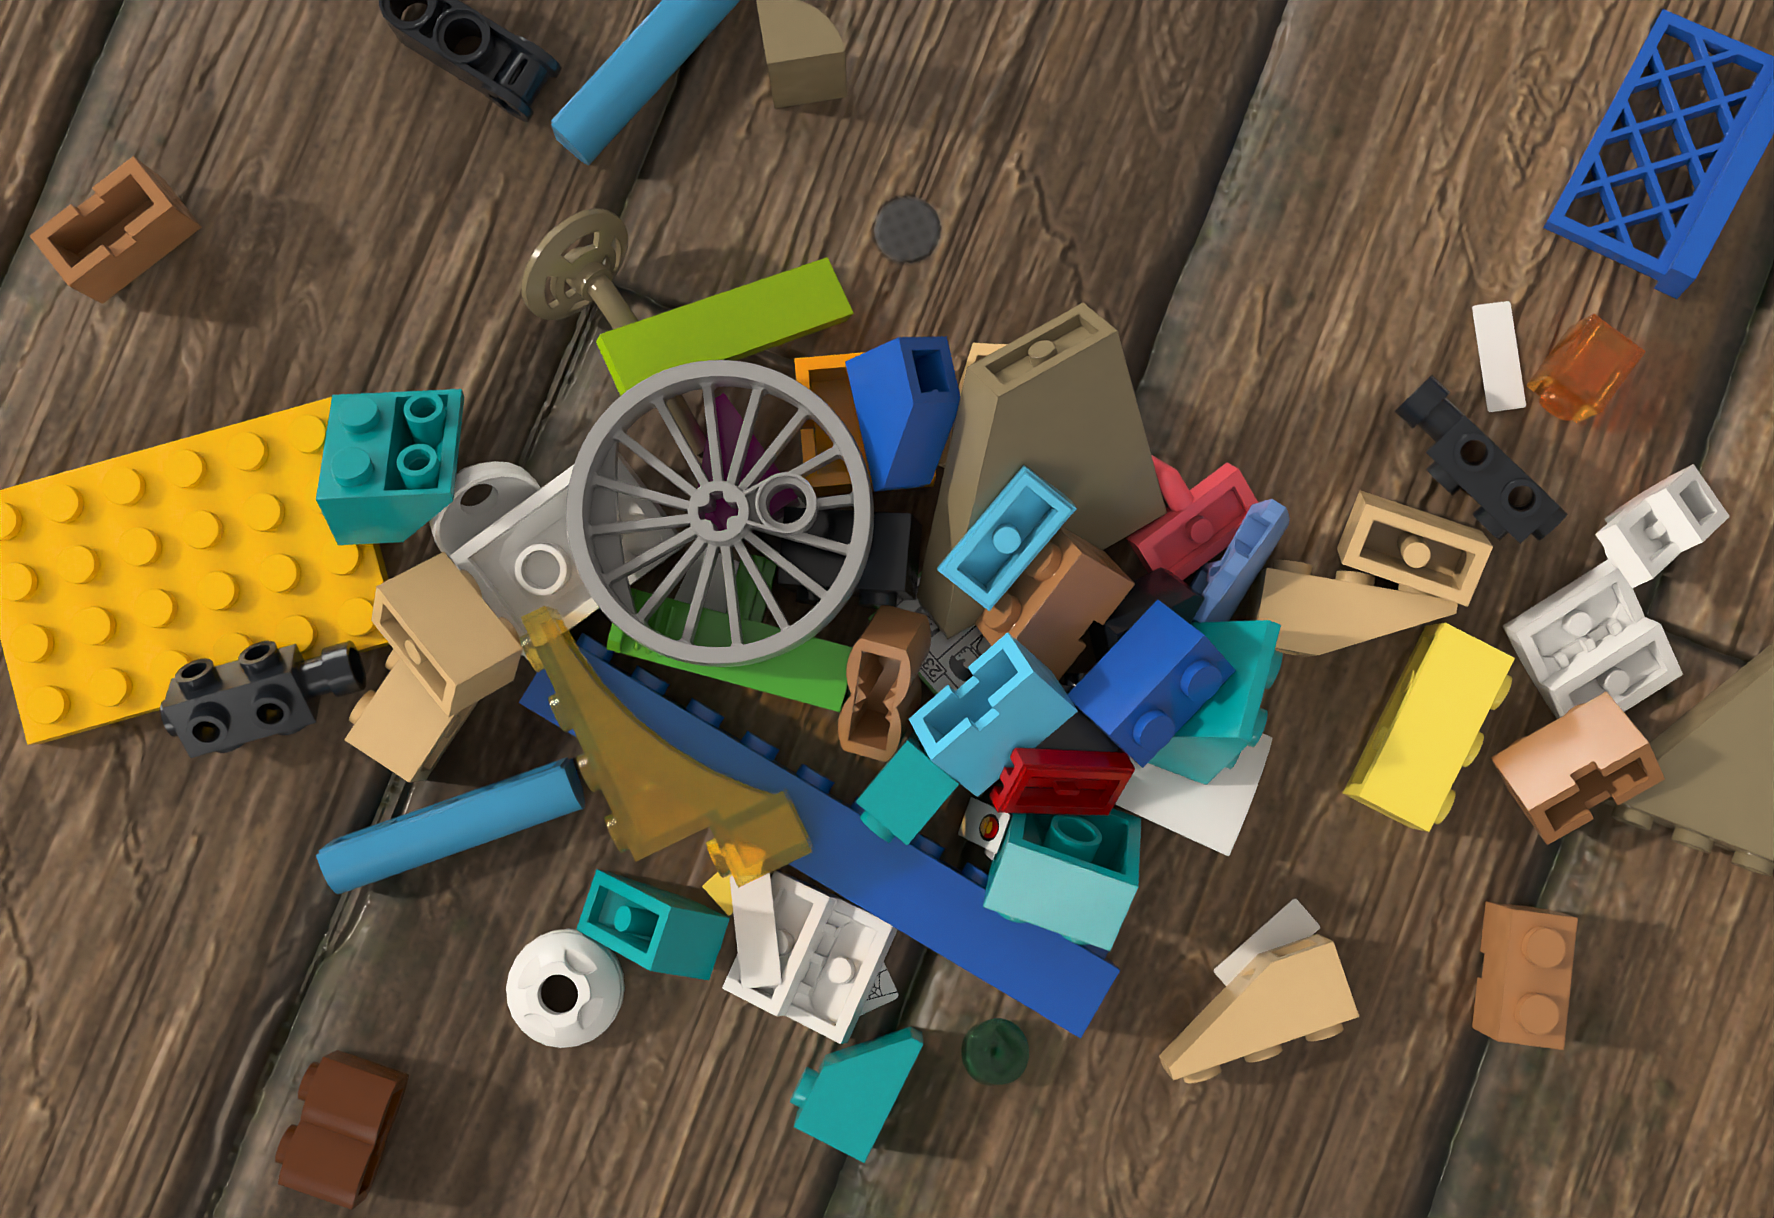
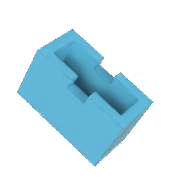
[909,632,1078,797]

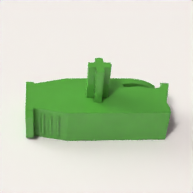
[607,555,853,712]

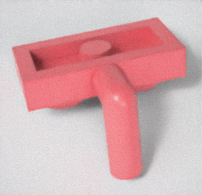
[1127,455,1258,581]

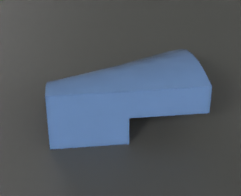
[1189,499,1290,623]

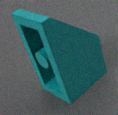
[856,730,959,845]
[576,869,730,980]
[790,1026,924,1163]

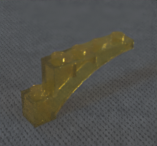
[520,606,814,888]

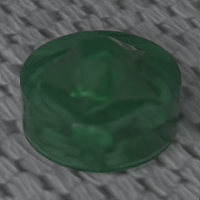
[961,1018,1029,1086]

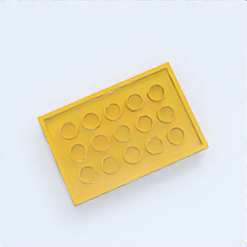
[0,397,390,745]

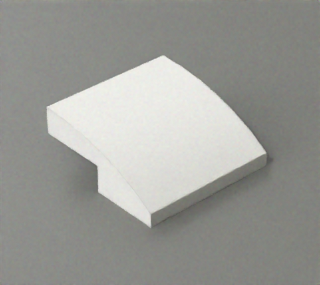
[1503,560,1683,719]
[1115,733,1273,856]
[722,870,898,1044]

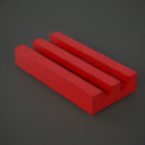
[989,748,1135,816]

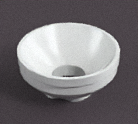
[429,461,541,562]
[506,929,625,1048]

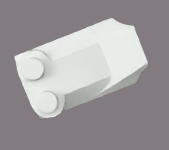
[449,452,686,660]

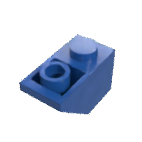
[845,336,960,492]

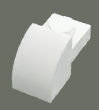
[1595,464,1730,588]

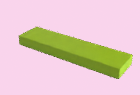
[596,257,854,396]

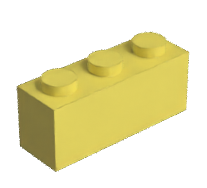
[1343,623,1515,832]

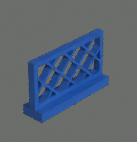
[1543,9,1774,299]

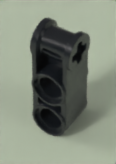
[379,0,562,122]

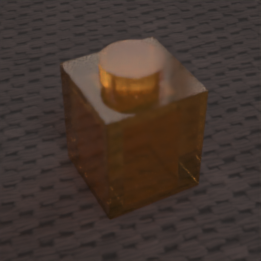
[1526,313,1646,423]

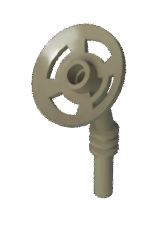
[521,208,706,456]

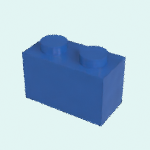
[1067,600,1236,768]

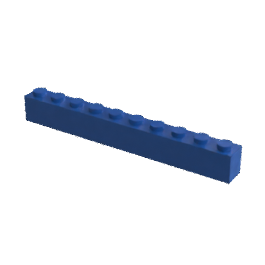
[519,632,1120,1039]

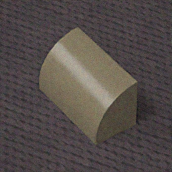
[756,0,847,109]

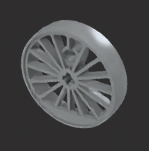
[566,360,874,667]

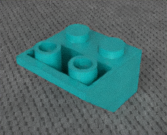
[316,389,465,545]
[1148,620,1283,785]

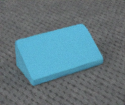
[937,465,1077,611]

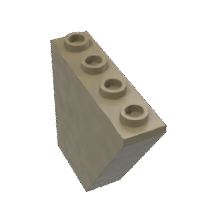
[916,303,1167,639]
[1602,642,1774,877]

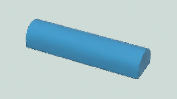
[551,0,740,166]
[316,757,585,894]

